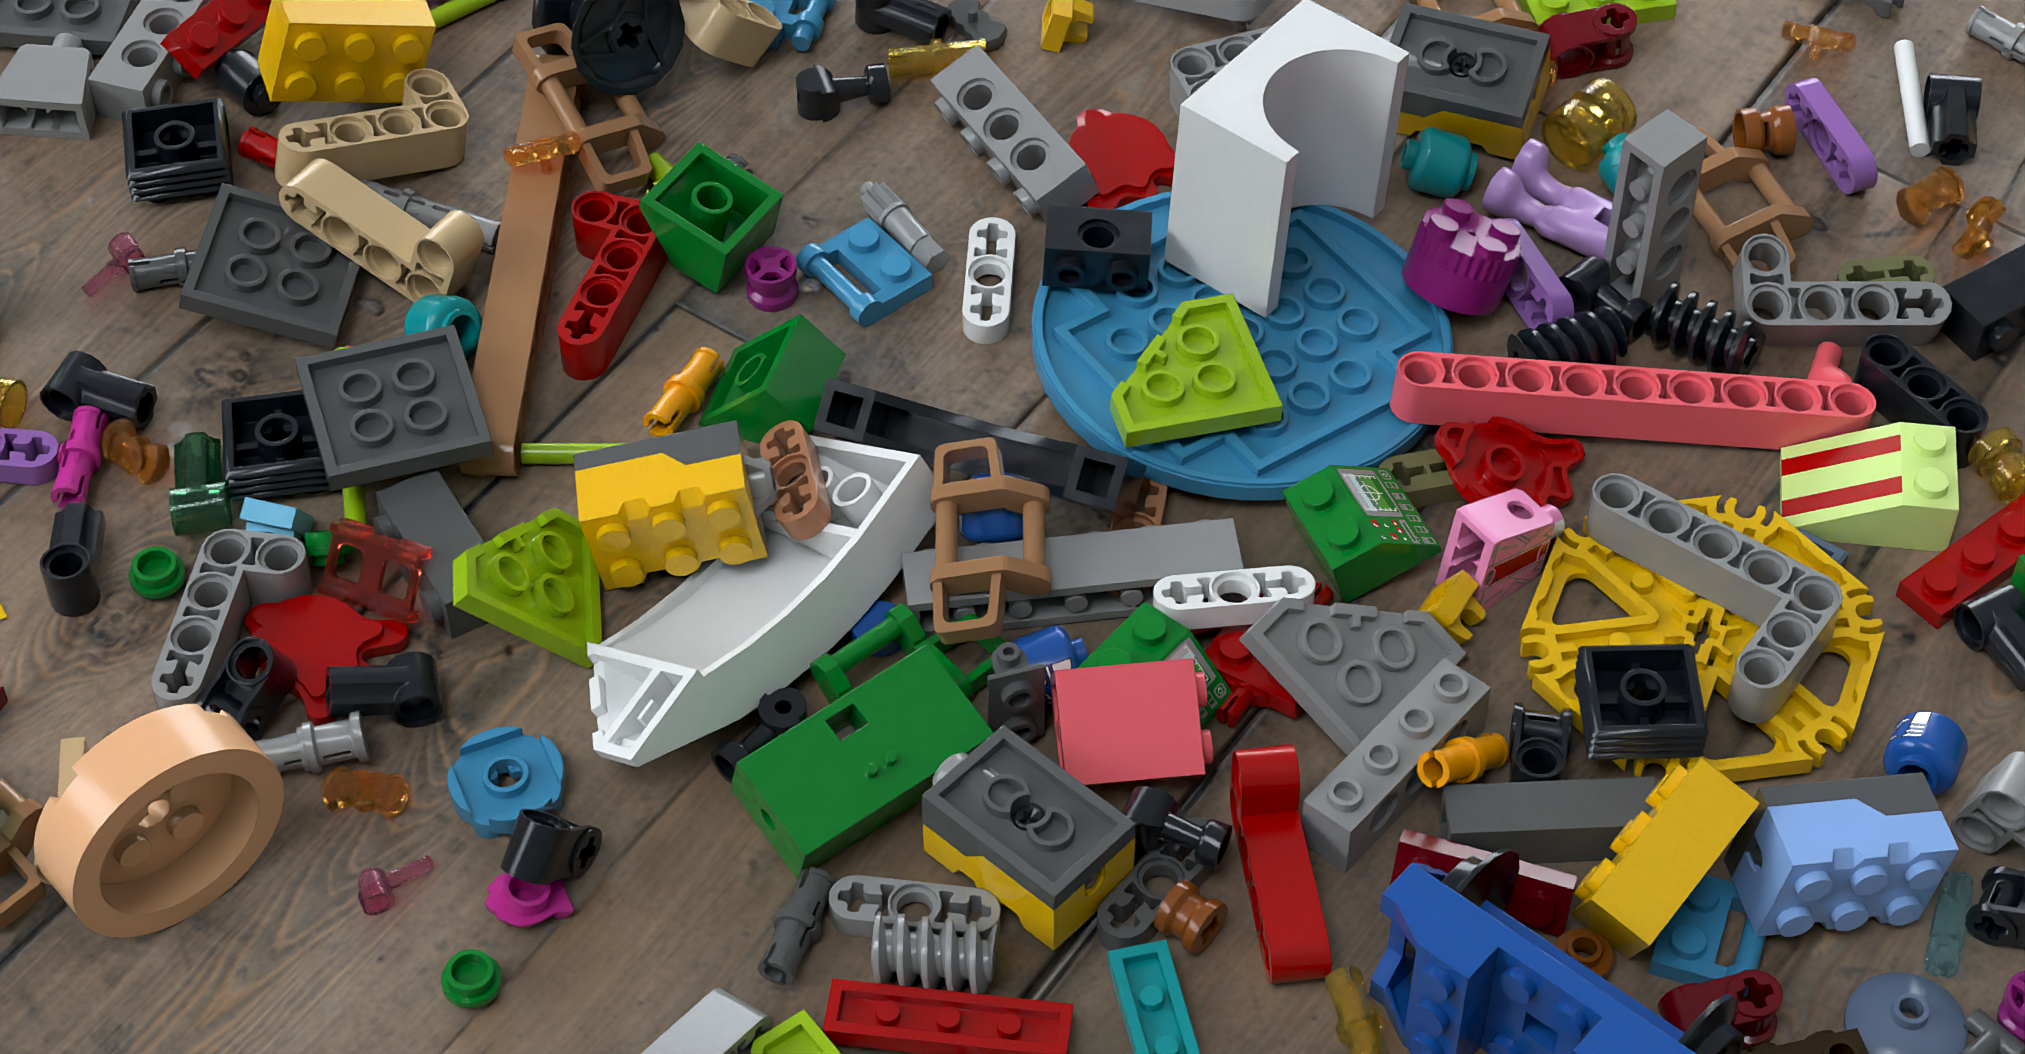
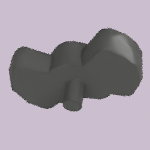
[947,0,1008,53]

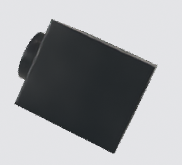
[1042,204,1152,293]

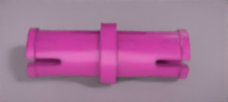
[50,406,108,509]

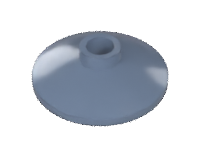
[1844,972,1968,1054]

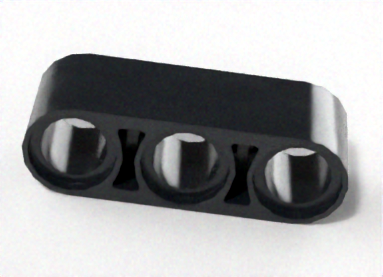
[1853,333,1989,469]

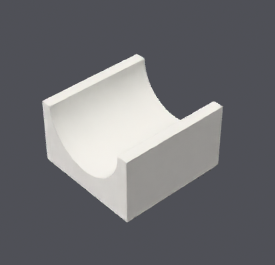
[1164,0,1410,318]

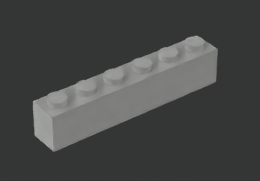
[901,518,1244,638]

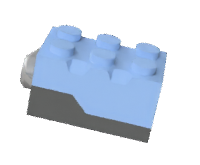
[1724,772,1959,937]

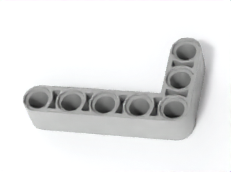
[1586,473,1843,723]

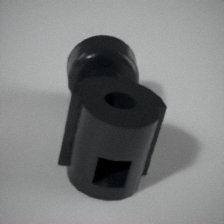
[796,63,890,123]
[1559,255,1654,342]
[711,687,808,784]
[1122,786,1232,870]

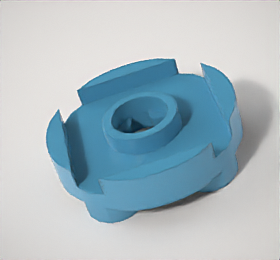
[447,726,566,839]

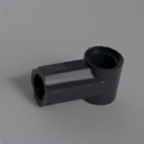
[855,0,952,48]
[1923,73,1982,166]
[40,350,158,430]
[39,502,106,617]
[1953,584,2025,692]
[325,651,443,728]

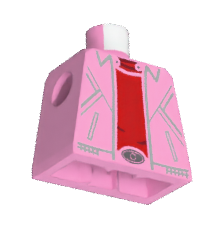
[1435,489,1565,610]

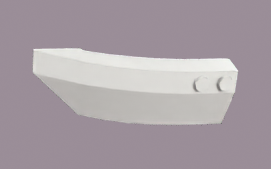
[587,435,936,767]

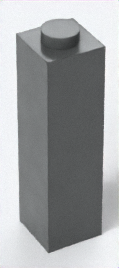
[1439,776,1656,864]

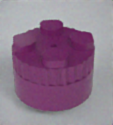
[1401,198,1522,315]

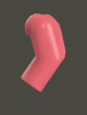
[1807,342,1852,383]

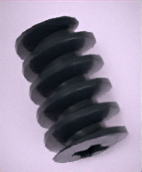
[1645,281,1766,375]
[1507,305,1628,365]

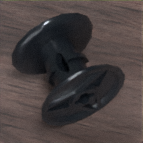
[532,0,685,95]

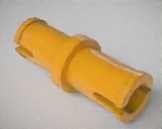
[643,347,725,437]
[1417,732,1510,788]

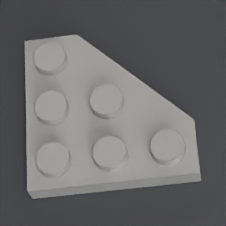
[1239,597,1466,756]

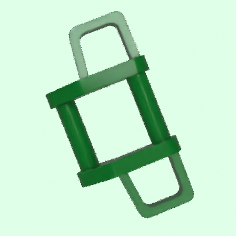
[810,603,1006,732]

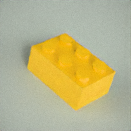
[257,0,436,103]
[1571,758,1760,959]

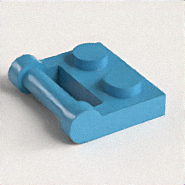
[796,217,933,327]
[1648,875,1766,997]

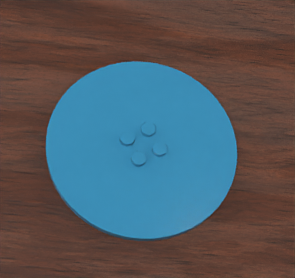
[1031,192,1453,500]

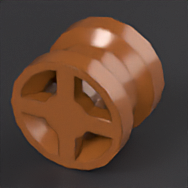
[1154,879,1228,955]

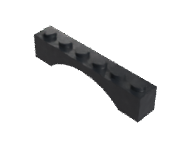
[813,377,1147,519]

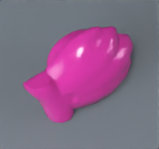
[485,873,574,928]

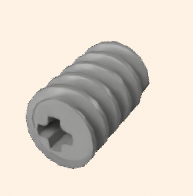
[871,911,999,994]

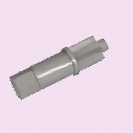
[859,181,950,274]

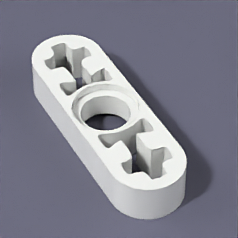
[962,217,1016,344]
[1152,565,1316,630]

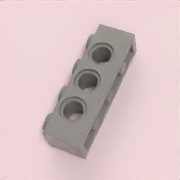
[88,0,211,121]
[930,44,1100,222]
[1603,109,1708,305]
[1301,658,1491,873]

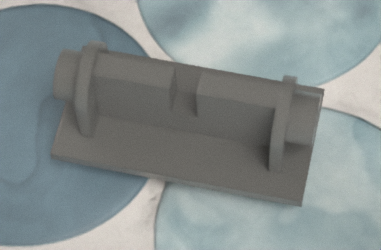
[987,642,1045,743]

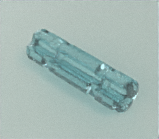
[1924,870,1974,978]

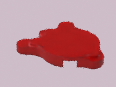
[1069,109,1175,209]
[1434,416,1585,548]
[245,594,409,726]

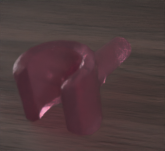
[81,232,145,297]
[358,855,434,916]

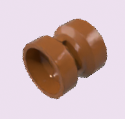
[1733,104,1797,155]

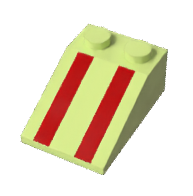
[1780,422,1959,552]

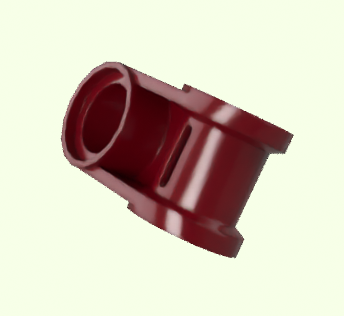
[1538,3,1638,79]
[1657,969,1783,1050]

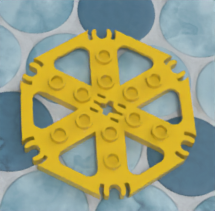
[1518,495,1885,782]

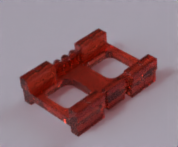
[316,517,433,624]

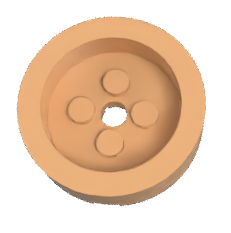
[34,704,284,938]

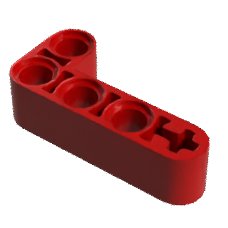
[557,191,668,381]
[1230,744,1332,984]

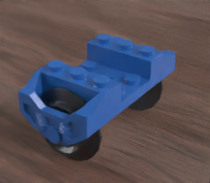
[1369,847,1745,1054]

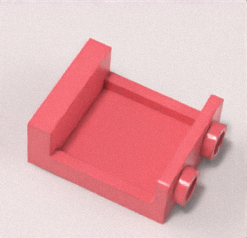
[1050,658,1213,787]

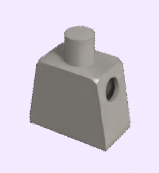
[0,33,96,141]

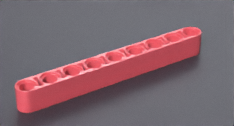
[1389,351,1876,450]

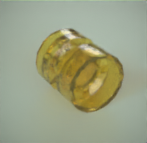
[1541,78,1637,170]

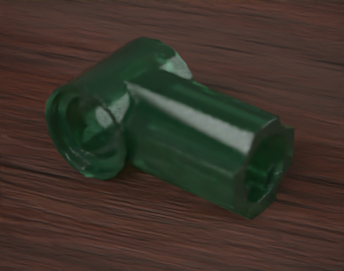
[169,431,232,536]

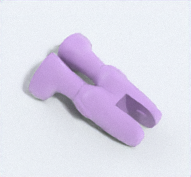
[1482,138,1613,260]

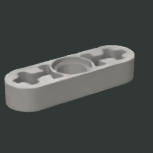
[829,875,1001,940]

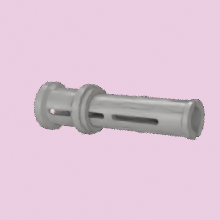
[254,711,370,774]

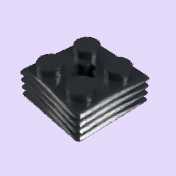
[122,98,234,203]
[221,390,330,501]
[1574,644,1708,760]

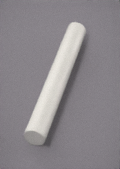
[1894,40,1930,157]

